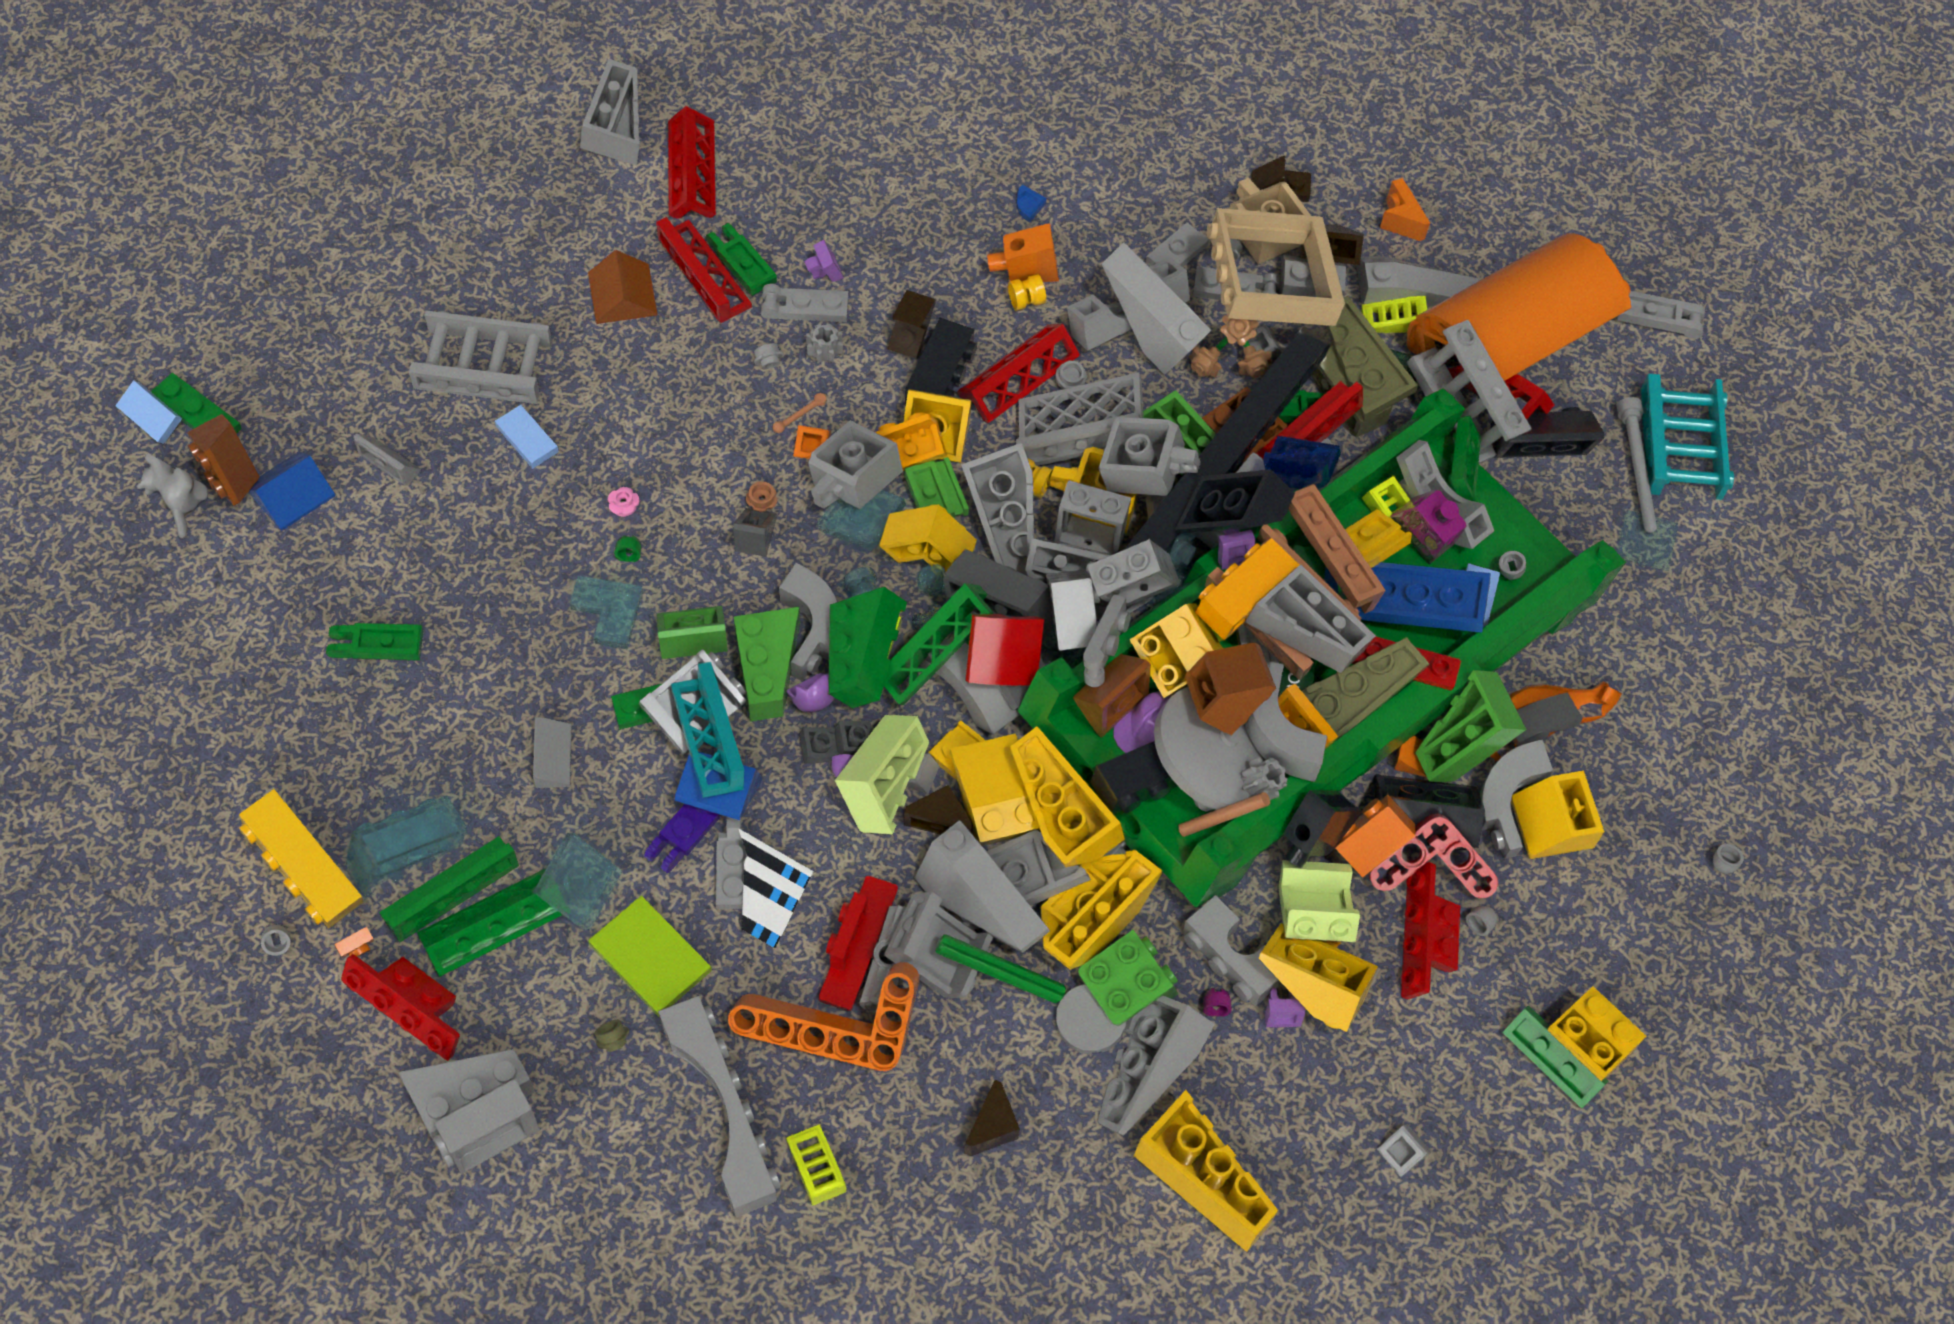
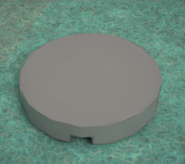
[1056,984,1126,1054]

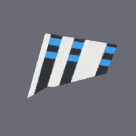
[738,828,813,948]

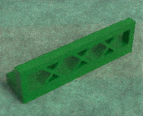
[884,583,994,705]
[379,836,519,943]
[416,869,568,977]

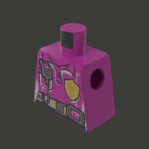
[1390,489,1467,564]

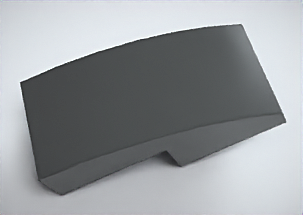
[1513,693,1583,747]
[799,721,872,764]

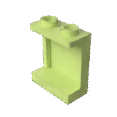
[1279,860,1360,942]

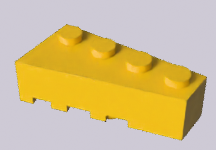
[239,789,363,929]
[1133,1090,1278,1252]

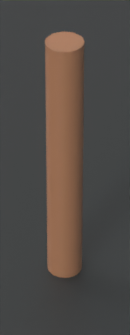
[1179,792,1270,837]

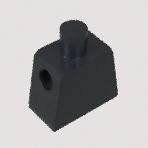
[1284,790,1363,868]

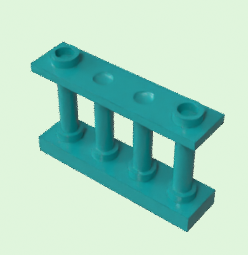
[1640,373,1734,500]

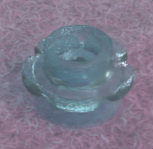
[917,564,945,596]

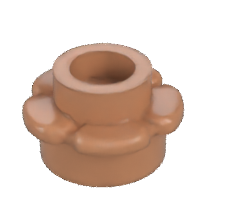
[746,481,778,512]

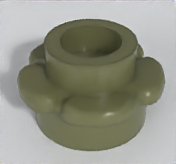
[594,1020,629,1052]

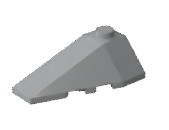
[1101,242,1211,375]
[1356,256,1479,307]
[1097,996,1215,1136]

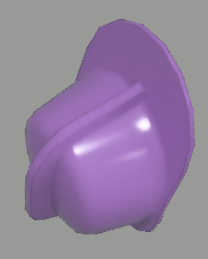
[1114,692,1173,753]

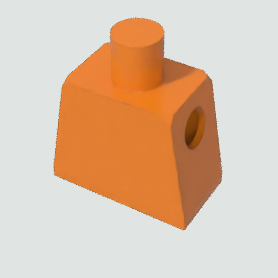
[987,223,1059,282]

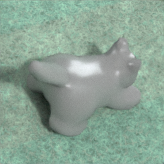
[137,453,208,538]

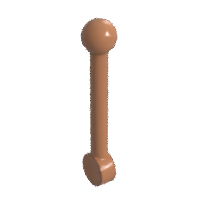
[773,393,827,434]

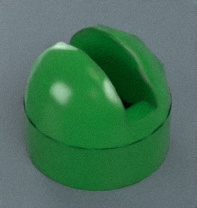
[614,535,642,562]

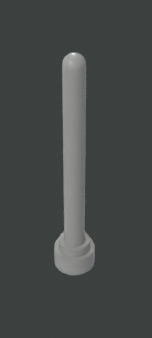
[1616,397,1657,533]

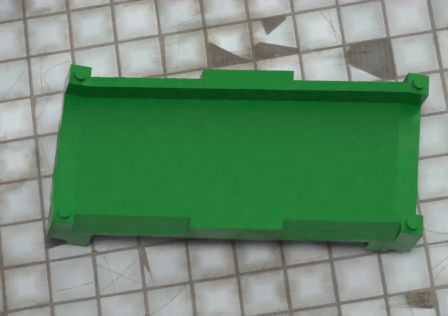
[1017,388,1626,908]

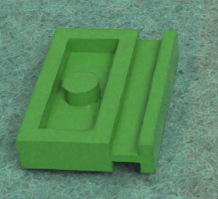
[904,457,969,519]

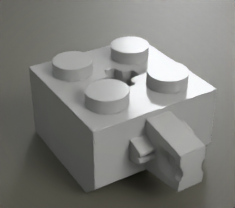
[1099,417,1200,496]
[808,420,903,509]

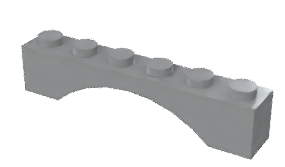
[658,996,781,1217]

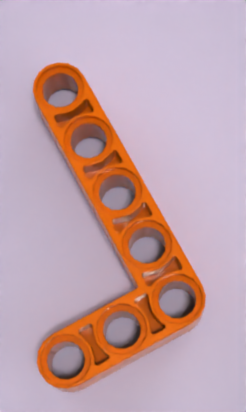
[728,962,919,1071]

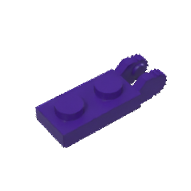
[644,804,722,873]

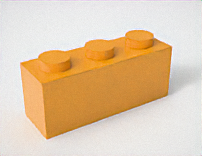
[1195,538,1300,641]

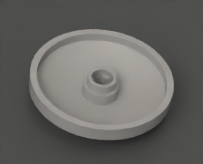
[1154,687,1265,810]

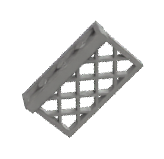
[1016,372,1144,466]

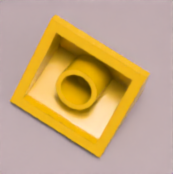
[903,389,971,463]

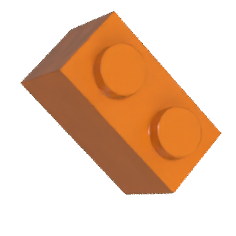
[1335,795,1416,878]

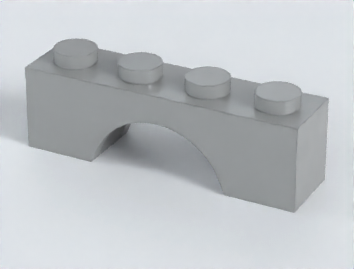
[1067,257,1190,351]

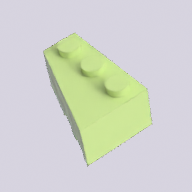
[835,715,929,835]

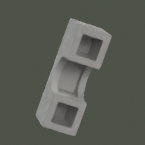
[1182,895,1282,1007]

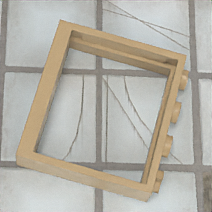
[1207,208,1345,326]

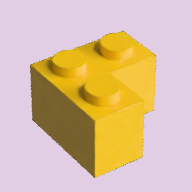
[879,504,977,575]

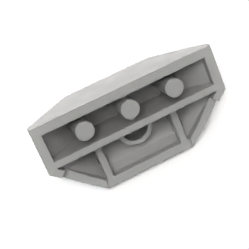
[1025,538,1154,620]

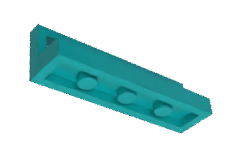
[671,662,744,798]

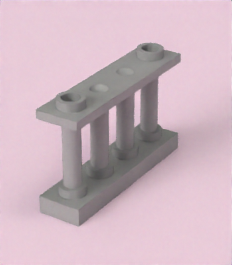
[409,311,552,404]
[1406,319,1532,464]

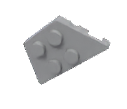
[963,829,1091,931]

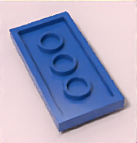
[1357,562,1491,632]

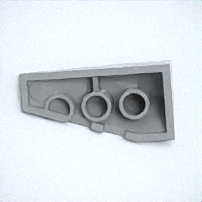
[961,443,1034,576]
[915,820,1050,953]

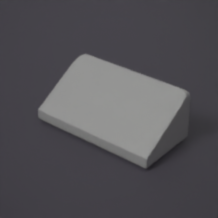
[353,433,421,485]
[533,717,572,788]

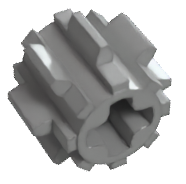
[806,323,843,363]
[1241,757,1287,800]

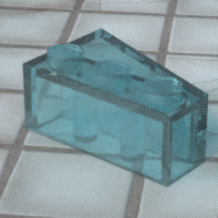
[345,795,467,900]

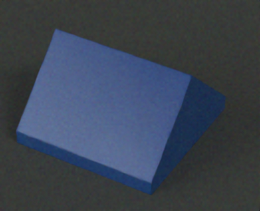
[248,452,336,531]
[675,751,762,820]

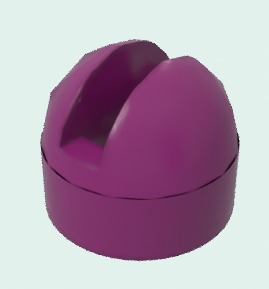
[1203,988,1232,1017]

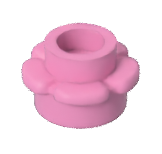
[608,487,640,517]

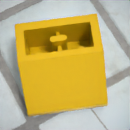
[1129,603,1223,698]
[1511,770,1605,859]
[1547,986,1647,1081]

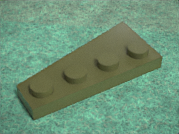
[1325,296,1418,421]
[1302,638,1430,744]

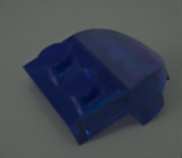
[1264,436,1341,489]

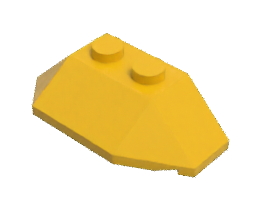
[1041,850,1162,970]

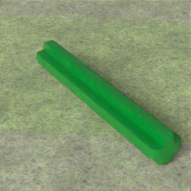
[935,934,1066,1003]

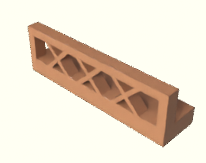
[1289,484,1386,613]

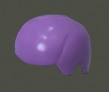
[786,670,835,712]

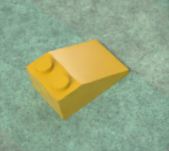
[950,733,1041,846]
[1259,923,1378,1032]

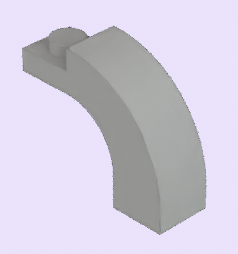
[1396,440,1494,549]
[779,563,837,681]
[920,635,1019,734]
[1245,662,1327,782]
[1479,740,1553,859]

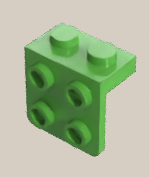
[1078,929,1179,1026]

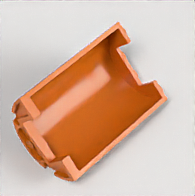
[1407,233,1632,383]

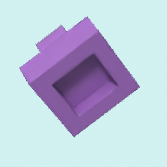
[805,240,844,282]
[1218,529,1255,570]
[1265,988,1306,1027]

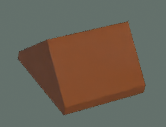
[588,250,658,324]
[1073,654,1151,738]

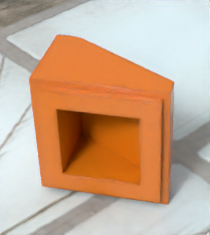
[793,425,831,459]
[1394,736,1427,778]

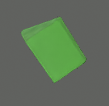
[657,606,728,659]

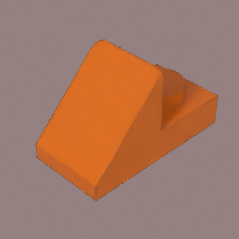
[1380,178,1430,241]

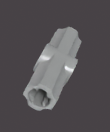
[860,905,906,1014]

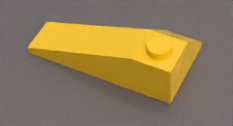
[1010,727,1125,867]

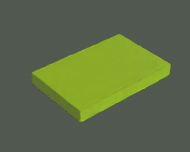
[588,895,712,1017]

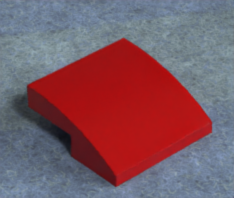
[965,614,1044,686]

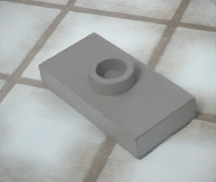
[1146,222,1209,267]

